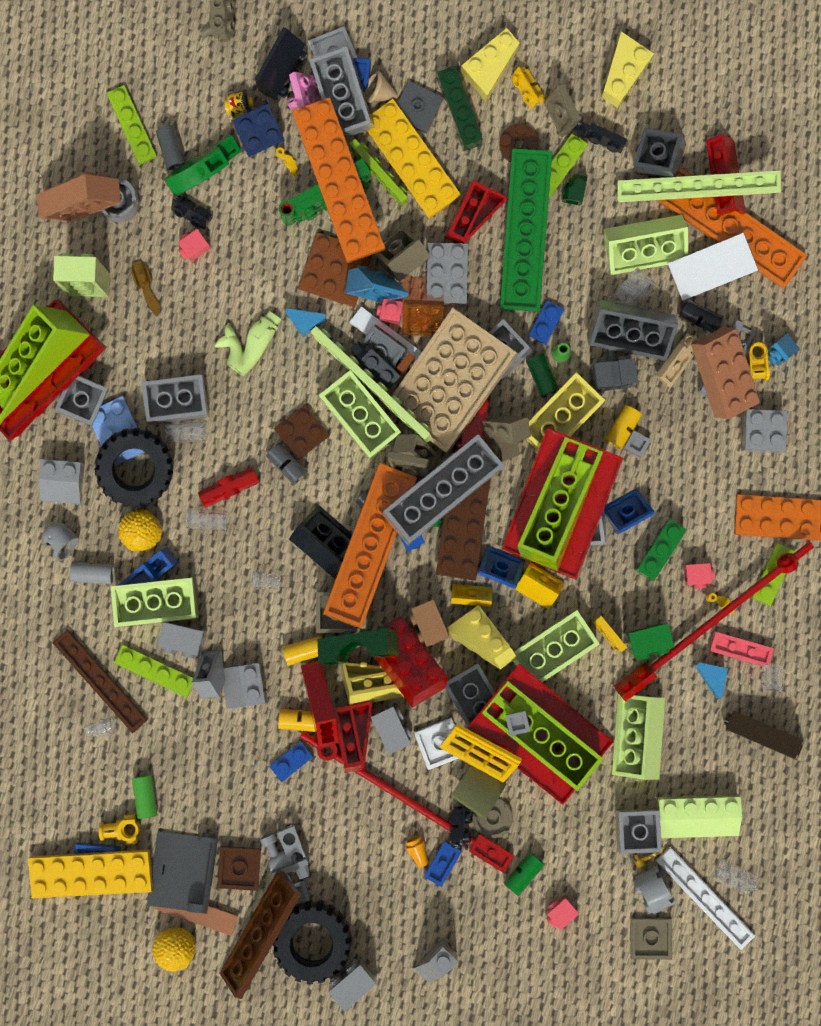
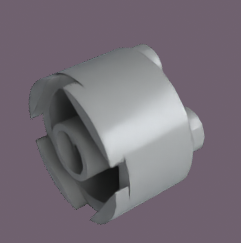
[101,178,139,223]
[633,866,676,914]

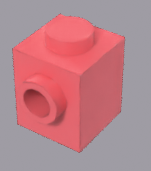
[178,229,211,262]
[377,298,403,325]
[683,563,715,589]
[546,896,579,930]

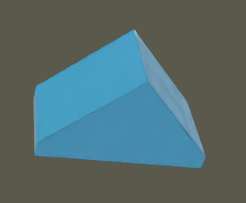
[285,308,326,337]
[693,662,728,699]

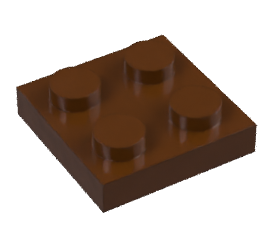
[274,404,330,461]
[217,846,261,891]

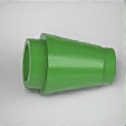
[551,343,571,362]

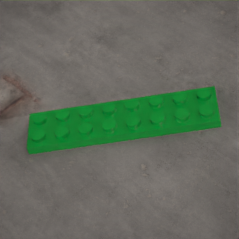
[500,149,553,312]

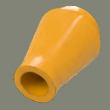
[405,835,429,868]

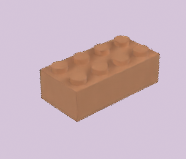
[37,172,121,222]
[691,327,760,419]

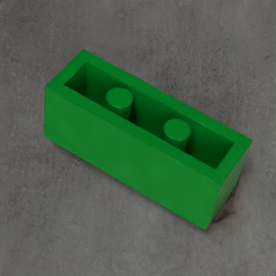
[634,519,687,581]

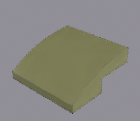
[451,765,506,820]

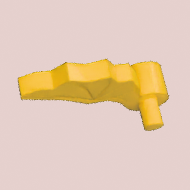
[275,147,298,177]
[706,593,735,614]
[634,846,665,868]

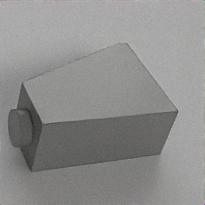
[414,939,458,983]

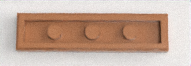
[154,905,239,936]

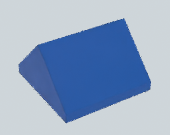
[604,488,655,535]
[477,545,525,589]

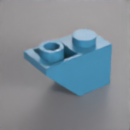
[767,333,800,366]

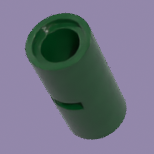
[526,353,559,398]

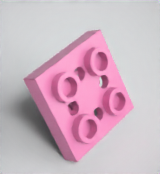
[287,72,322,110]

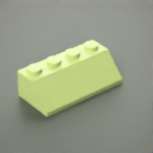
[603,215,688,275]
[111,578,199,627]
[612,694,665,780]
[656,795,742,838]

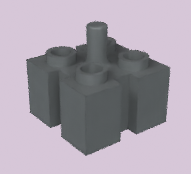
[590,349,638,392]

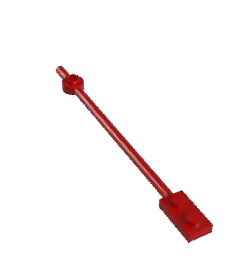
[613,541,814,702]
[300,731,514,873]

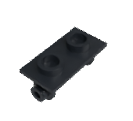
[171,195,213,230]
[450,805,473,850]

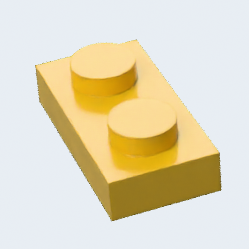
[451,584,493,607]

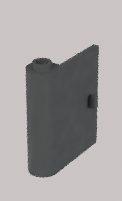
[147,831,218,914]

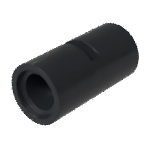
[678,299,724,333]

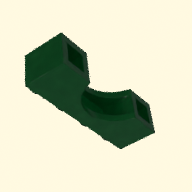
[436,65,483,152]
[317,626,399,666]

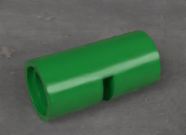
[504,851,545,896]

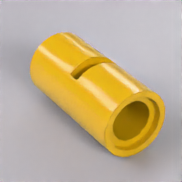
[605,405,642,450]
[282,635,322,666]
[278,709,315,732]

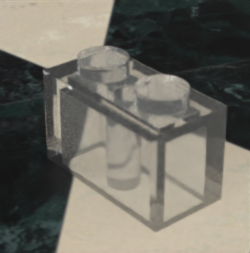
[609,267,655,307]

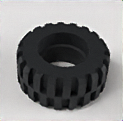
[94,428,174,507]
[272,900,352,984]

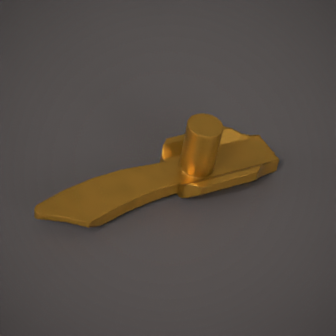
[131,260,161,317]

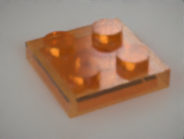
[402,300,444,336]

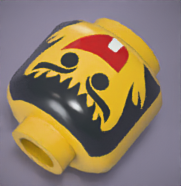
[224,91,254,116]

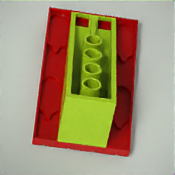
[0,299,106,440]
[502,428,623,580]
[467,664,614,805]

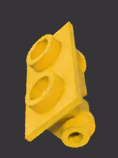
[511,67,545,109]

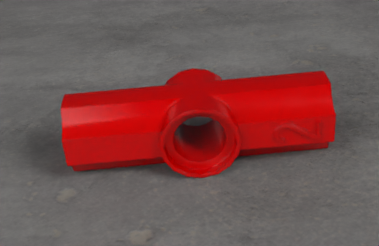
[197,467,260,508]

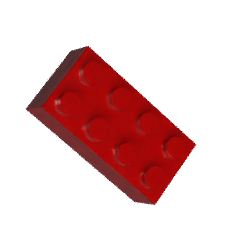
[374,616,448,708]

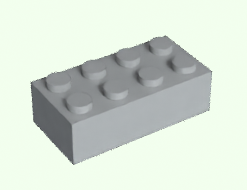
[309,46,375,138]

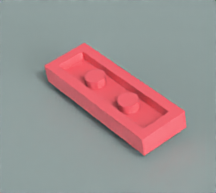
[709,632,774,668]

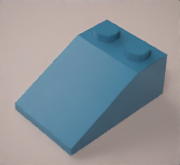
[345,266,409,302]

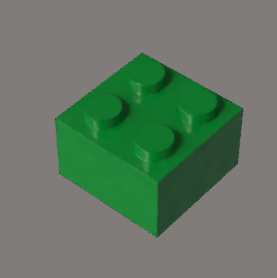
[624,623,674,660]

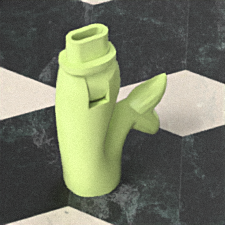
[215,311,281,376]

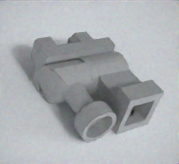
[259,824,310,882]

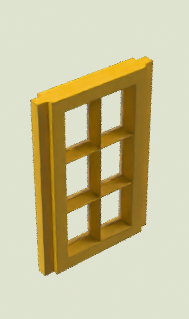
[439,724,522,782]

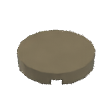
[473,799,513,839]

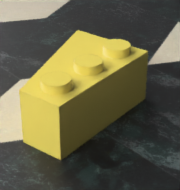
[461,28,520,102]
[602,31,654,108]
[446,605,517,670]
[341,661,404,705]

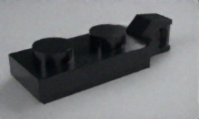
[571,121,627,154]
[350,341,402,389]

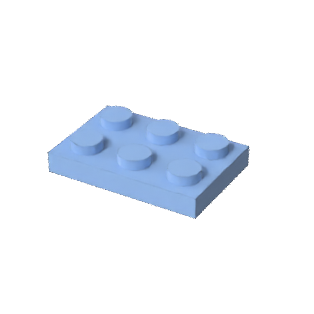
[92,396,145,466]

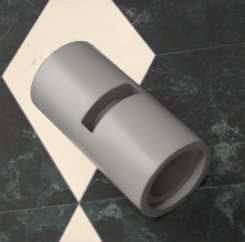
[70,562,114,585]

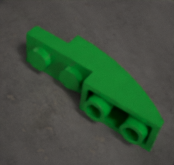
[164,134,241,196]

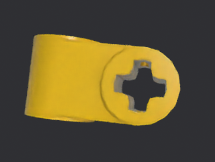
[746,342,770,381]

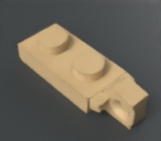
[656,333,698,388]

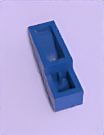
[118,547,180,586]

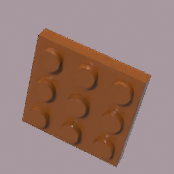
[298,232,373,308]

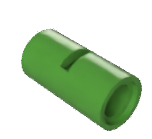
[132,775,158,819]

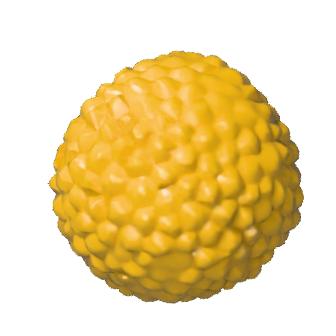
[118,508,163,551]
[152,927,196,972]

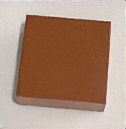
[397,352,415,374]

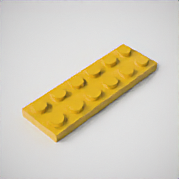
[367,99,462,219]
[28,850,153,898]

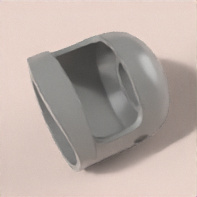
[42,522,79,561]

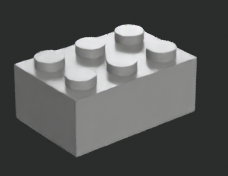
[426,243,468,307]
[142,374,209,425]

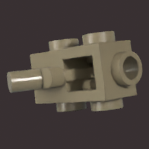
[200,0,235,42]

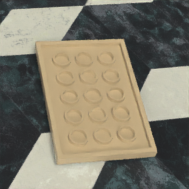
[384,308,518,453]

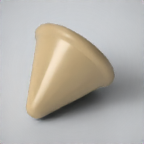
[364,71,398,103]

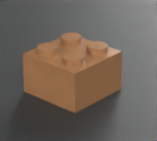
[409,599,450,647]

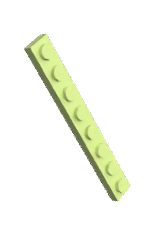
[618,170,781,202]
[310,326,432,443]

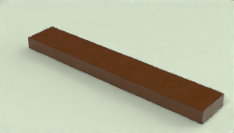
[53,629,148,734]

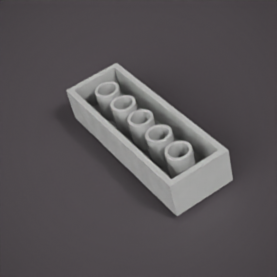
[382,435,504,545]

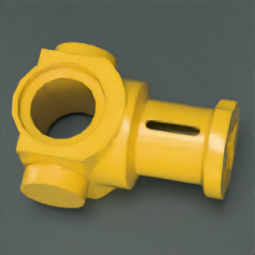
[99,814,141,844]

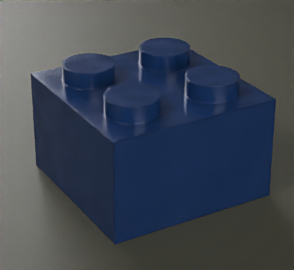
[230,100,285,157]

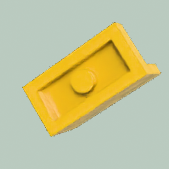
[515,562,565,609]

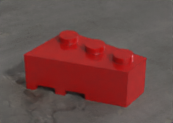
[444,180,508,244]
[333,701,373,773]

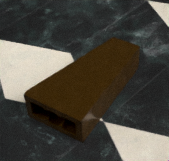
[724,710,804,761]

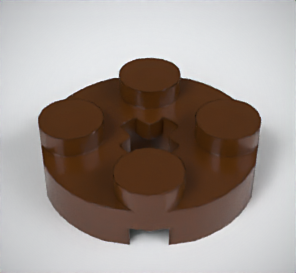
[499,123,539,162]

